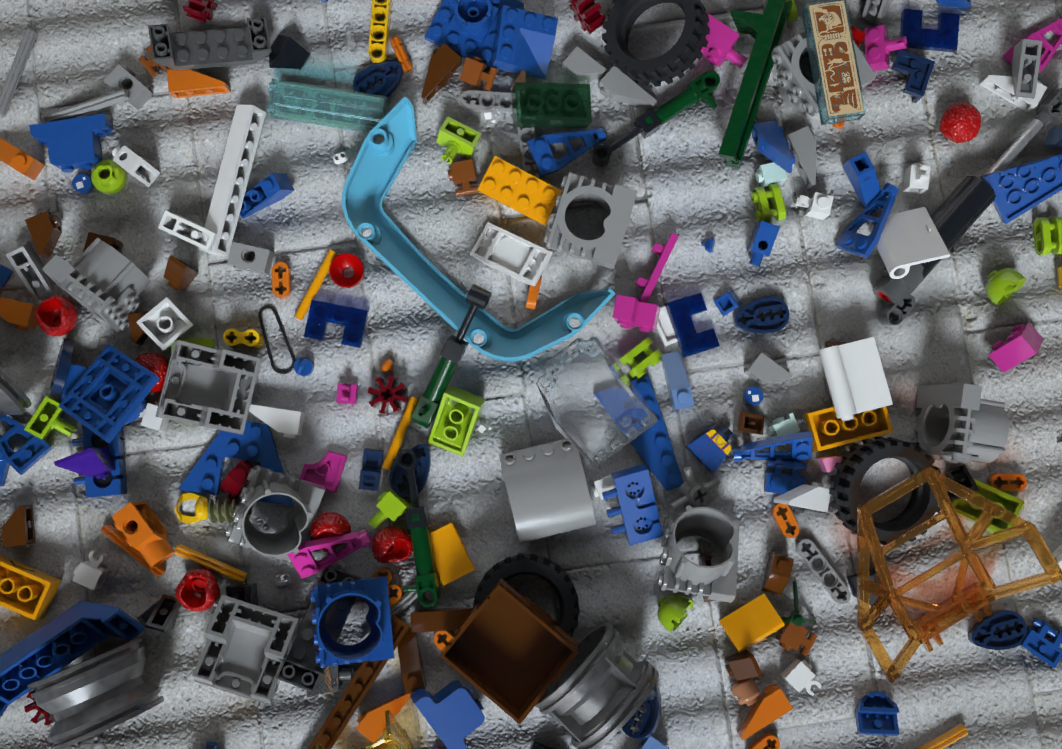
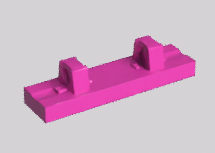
[635,233,679,303]

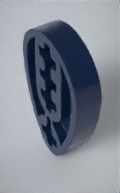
[353,61,403,103]
[733,296,789,334]
[50,339,74,395]
[389,444,431,497]
[968,610,1027,650]
[622,684,662,740]

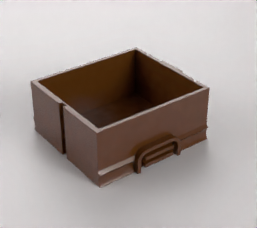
[440,578,579,724]

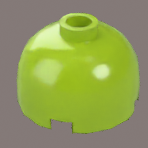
[985,268,1026,306]
[657,592,695,633]

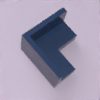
[891,49,935,103]

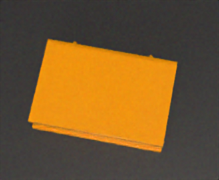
[429,522,476,586]
[719,593,785,654]

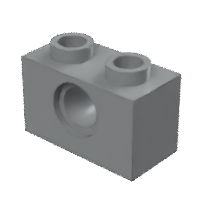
[104,64,153,111]
[227,240,274,275]

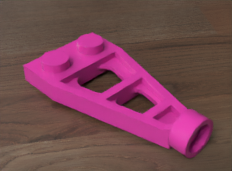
[1003,17,1062,74]
[287,530,372,578]

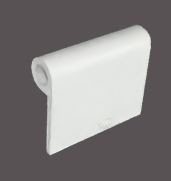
[867,207,950,279]
[818,337,893,422]

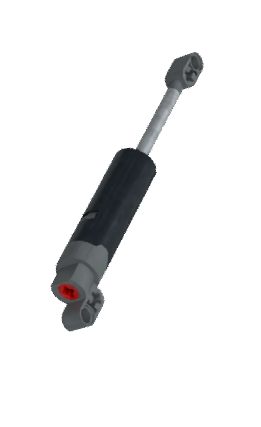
[872,88,1062,325]

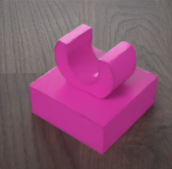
[336,383,358,404]

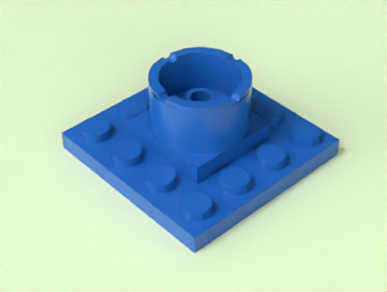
[424,0,524,70]
[58,344,160,444]

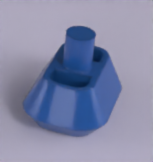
[701,238,715,253]

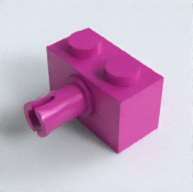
[865,25,907,72]

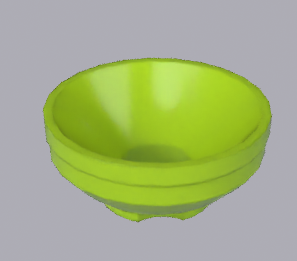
[91,159,127,194]

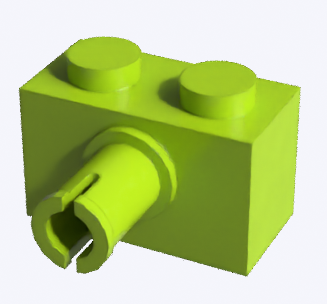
[436,116,482,164]
[24,395,77,439]
[368,490,411,530]

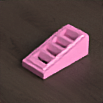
[817,456,844,473]

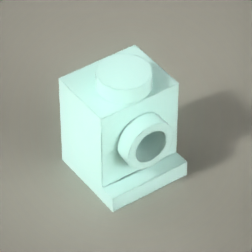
[767,413,800,438]

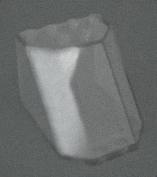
[536,337,658,467]

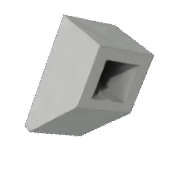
[562,46,606,81]
[744,352,793,384]

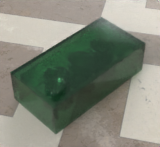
[511,82,592,128]

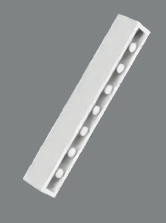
[199,104,266,257]

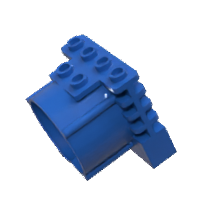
[310,576,394,668]

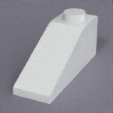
[979,75,1047,112]
[158,210,217,251]
[249,404,305,439]
[773,482,830,512]

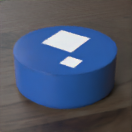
[72,174,94,194]
[743,386,763,406]

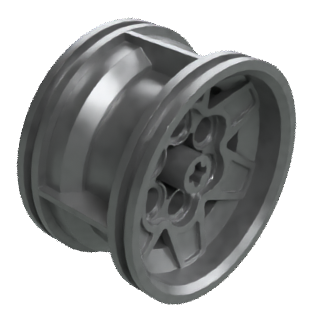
[535,622,658,749]

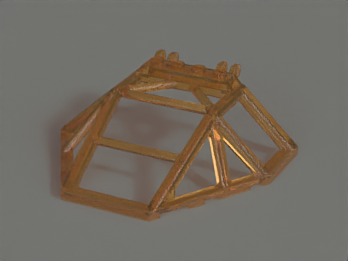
[857,466,1062,683]

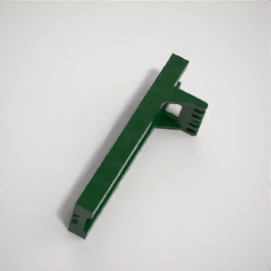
[719,0,793,168]

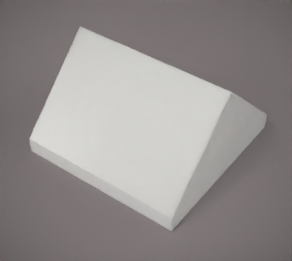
[136,297,194,351]

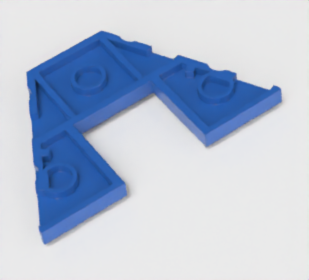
[178,421,295,506]

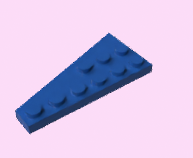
[980,153,1062,224]
[594,376,684,491]

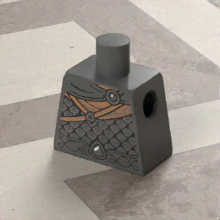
[307,665,353,697]

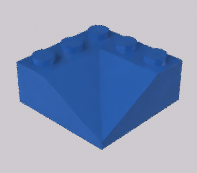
[491,5,558,80]

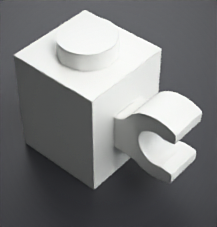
[903,163,931,194]
[795,192,834,220]
[139,401,169,431]
[591,474,618,509]
[72,550,109,590]
[780,658,821,696]

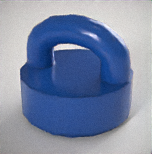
[294,357,314,377]

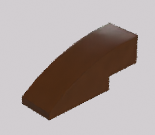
[410,607,473,632]

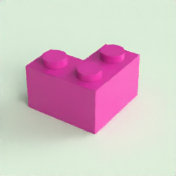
[612,295,660,333]
[988,322,1044,373]

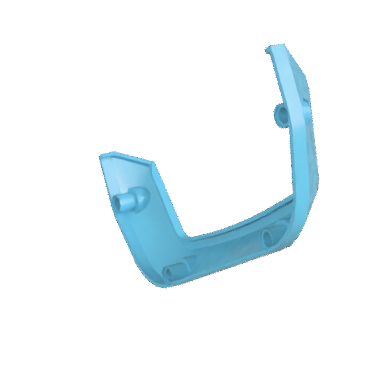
[342,97,616,362]

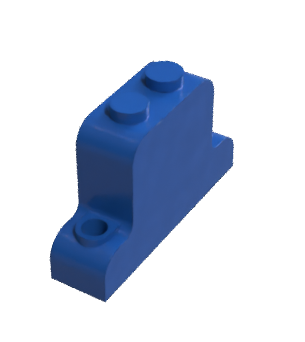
[29,113,113,173]
[410,680,485,749]

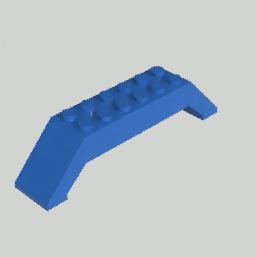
[0,601,145,718]

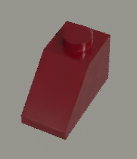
[219,460,254,501]

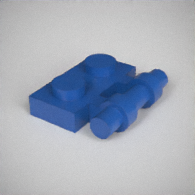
[764,458,807,494]
[1019,617,1062,668]

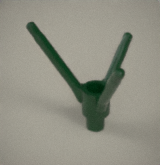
[780,581,816,626]

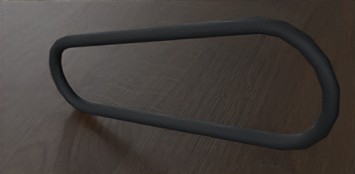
[258,306,295,374]

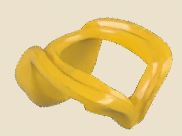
[174,493,208,523]

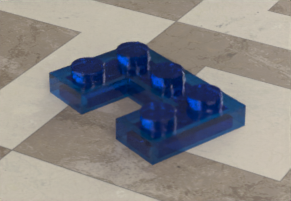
[900,9,960,53]
[665,293,720,358]
[304,300,369,349]

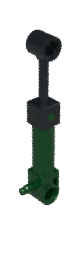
[592,71,720,167]
[410,284,492,429]
[397,449,441,607]

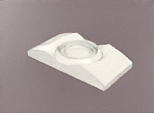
[470,222,553,287]

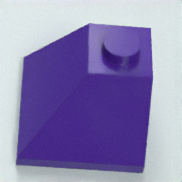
[54,447,115,479]

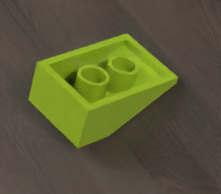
[428,385,486,457]
[949,479,1025,540]

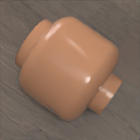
[730,678,760,706]

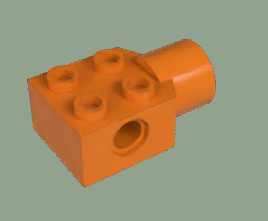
[111,501,175,568]

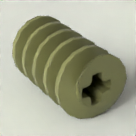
[208,498,252,523]

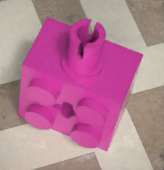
[701,14,748,69]

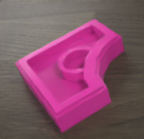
[299,450,347,493]

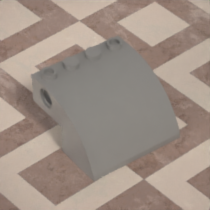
[155,340,261,435]
[499,437,596,543]
[192,595,299,706]

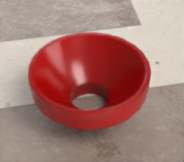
[329,253,364,288]

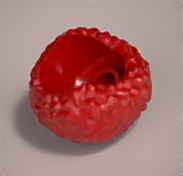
[939,102,981,143]
[34,295,78,337]
[134,352,168,392]
[309,512,351,552]
[372,526,413,564]
[175,568,220,612]

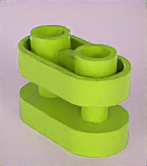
[751,183,786,223]
[1033,216,1062,255]
[619,337,663,379]

